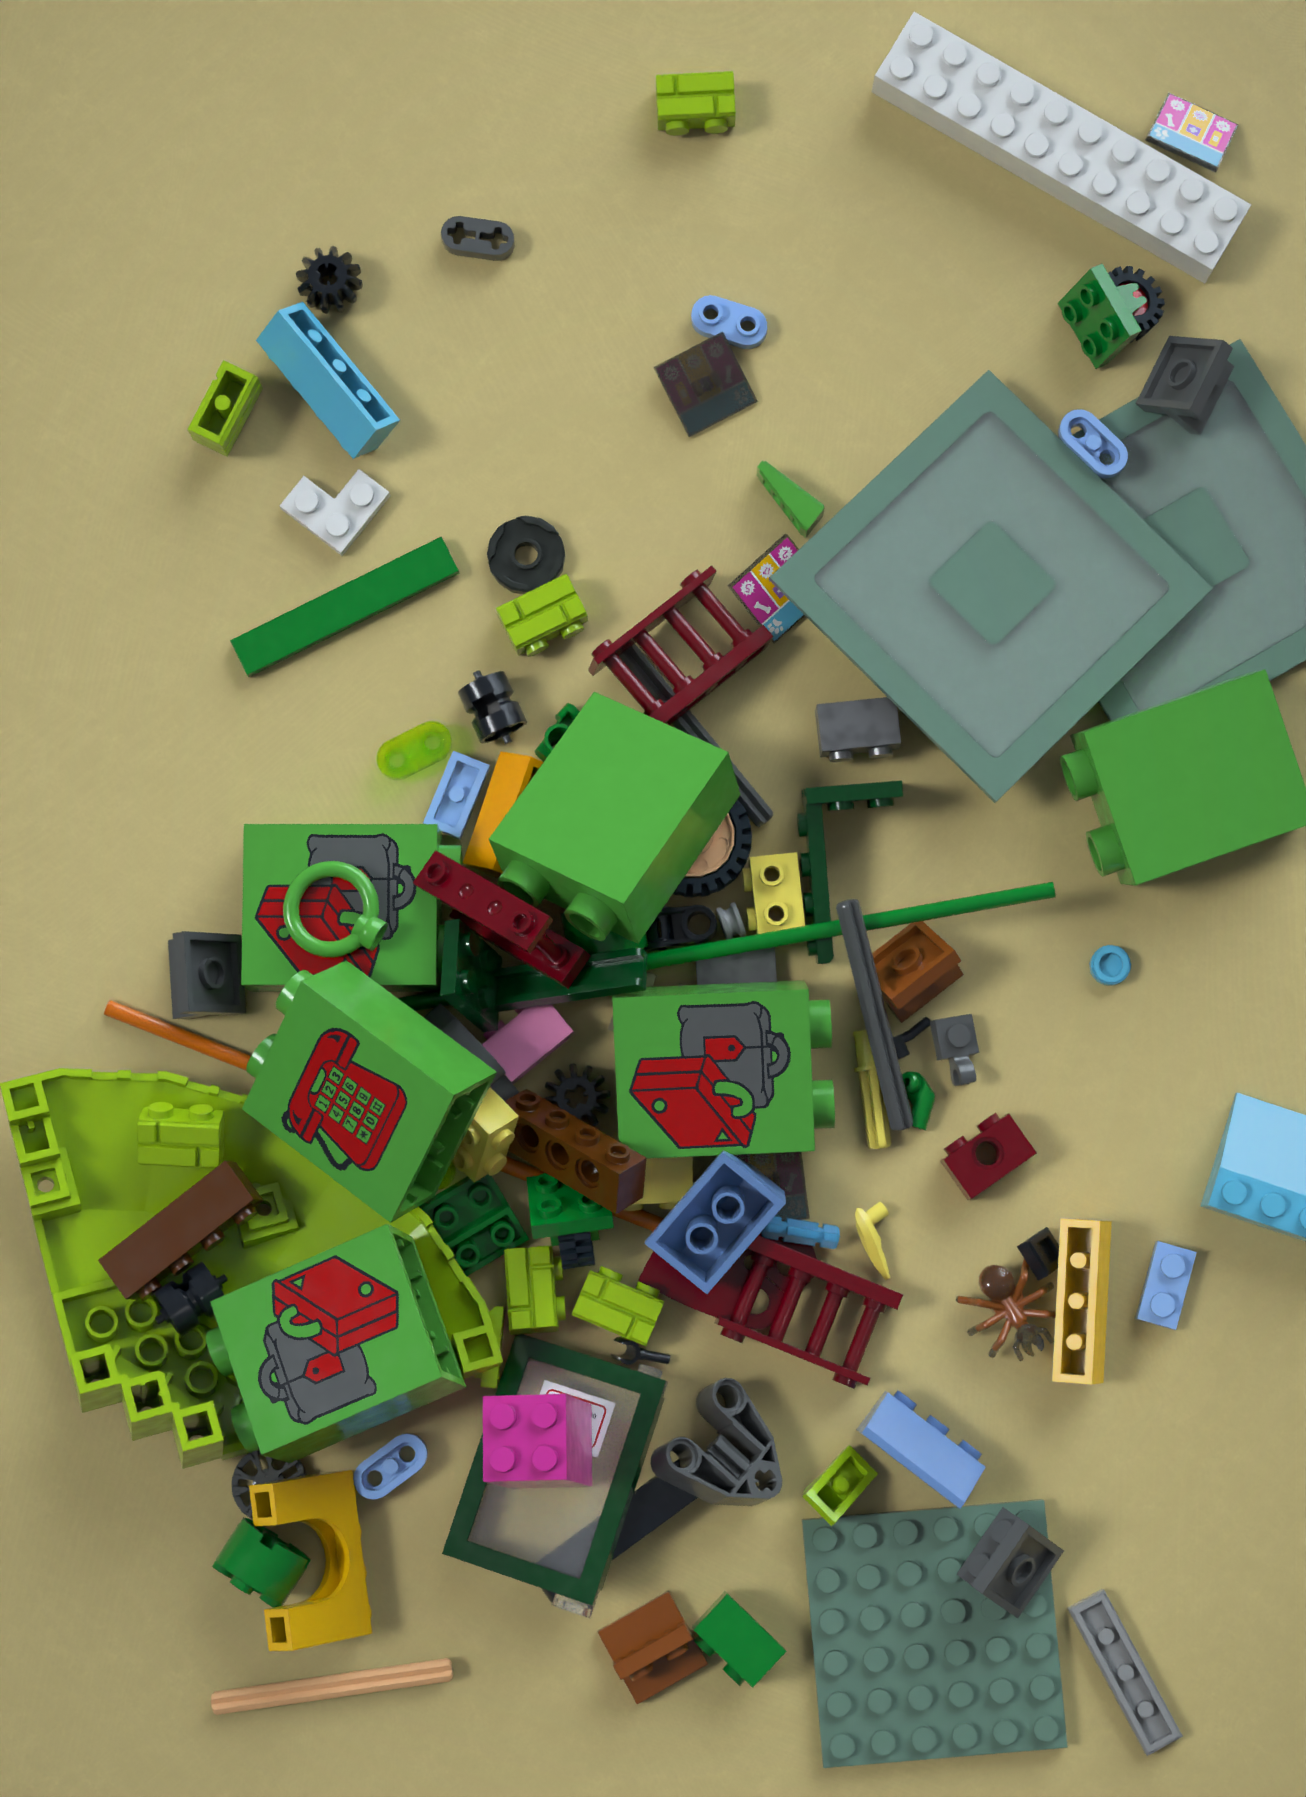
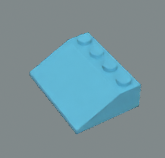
[1200,1093,1306,1242]

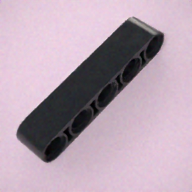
[536,1459,698,1603]

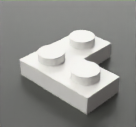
[280,469,390,556]

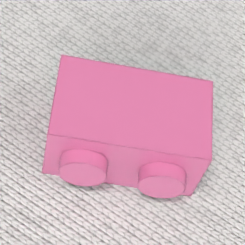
[482,1004,574,1084]

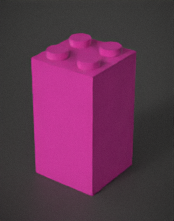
[483,1394,592,1489]

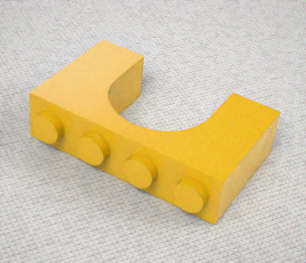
[249,1470,372,1651]

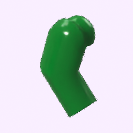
[902,1072,935,1131]

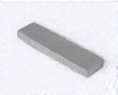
[1067,1589,1183,1756]

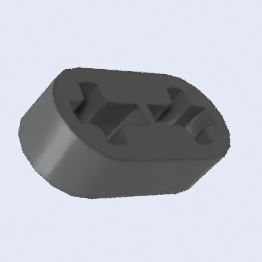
[441,216,515,261]

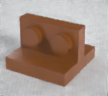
[872,921,964,1023]
[597,1591,708,1704]

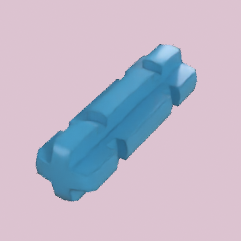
[761,1216,840,1249]

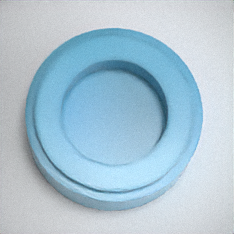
[1089,945,1131,986]

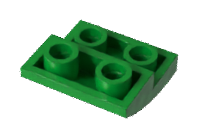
[418,1174,529,1277]

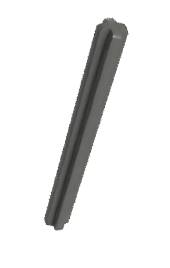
[619,644,773,827]
[836,899,914,1131]

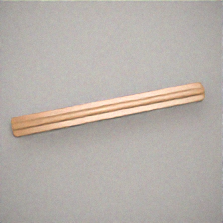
[211,1658,453,1715]

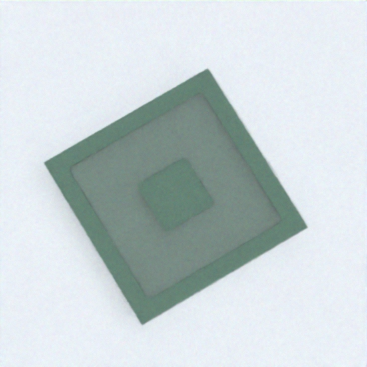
[1073,339,1306,721]
[769,370,1213,803]

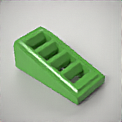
[757,461,825,538]

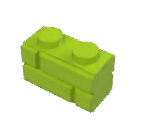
[656,71,736,136]
[187,360,263,457]
[496,573,588,657]
[137,1102,225,1168]
[504,1246,566,1335]
[571,1266,664,1346]

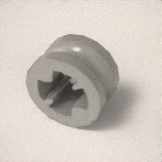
[716,902,746,940]

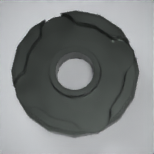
[487,515,566,594]

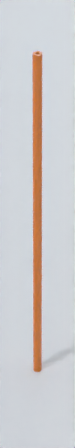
[104,1000,664,1231]

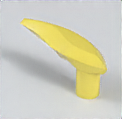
[855,1202,890,1280]

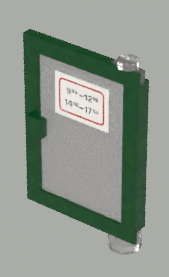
[442,1334,668,1618]

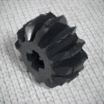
[296,246,363,314]
[544,1063,611,1126]

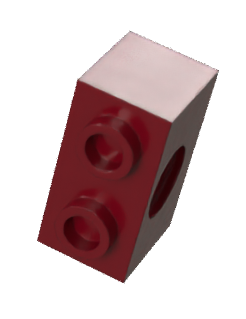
[940,1113,1037,1200]

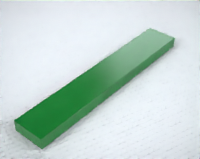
[230,536,460,677]

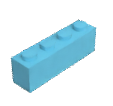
[256,302,400,459]

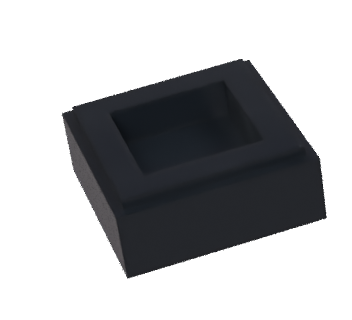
[1017,1227,1059,1281]

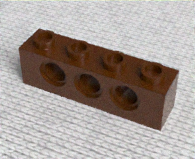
[505,1089,647,1214]

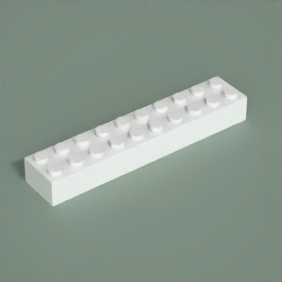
[872,12,1251,284]

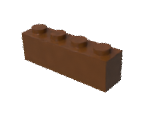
[98,1160,264,1301]

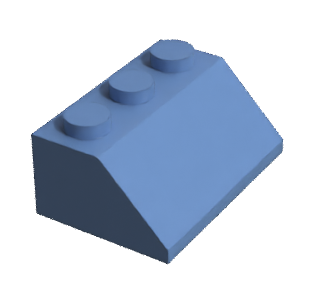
[644,1150,786,1294]
[856,1390,985,1509]

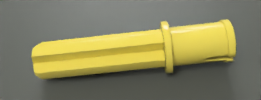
[853,1030,891,1149]

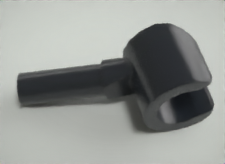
[893,1017,930,1060]
[611,1336,670,1365]

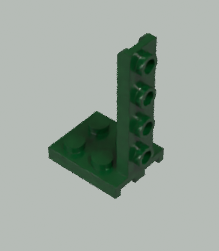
[797,780,903,964]
[440,919,647,1032]

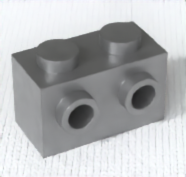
[815,697,901,762]

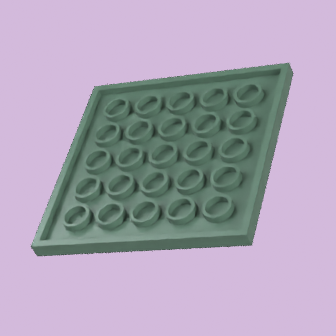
[802,1499,1068,1768]

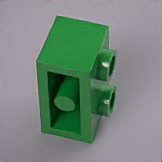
[692,1591,787,1688]

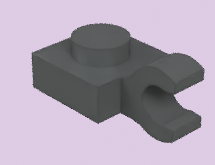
[930,1014,979,1086]

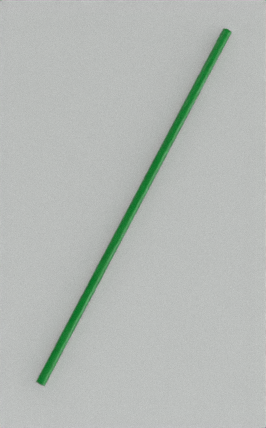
[398,882,1056,1011]

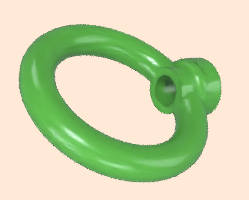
[283,861,388,958]

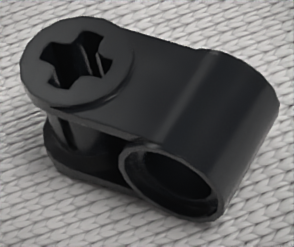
[644,905,718,952]

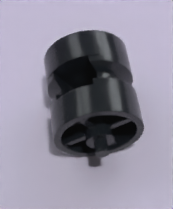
[458,670,527,745]
[153,1262,228,1337]

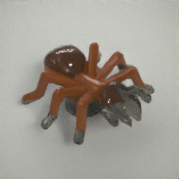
[956,1259,1056,1361]

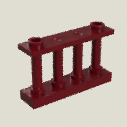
[588,566,774,725]
[413,850,591,989]
[714,1235,903,1389]

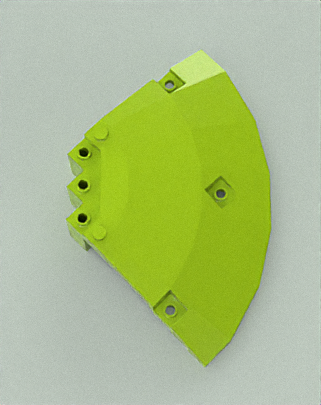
[0,1068,503,1469]

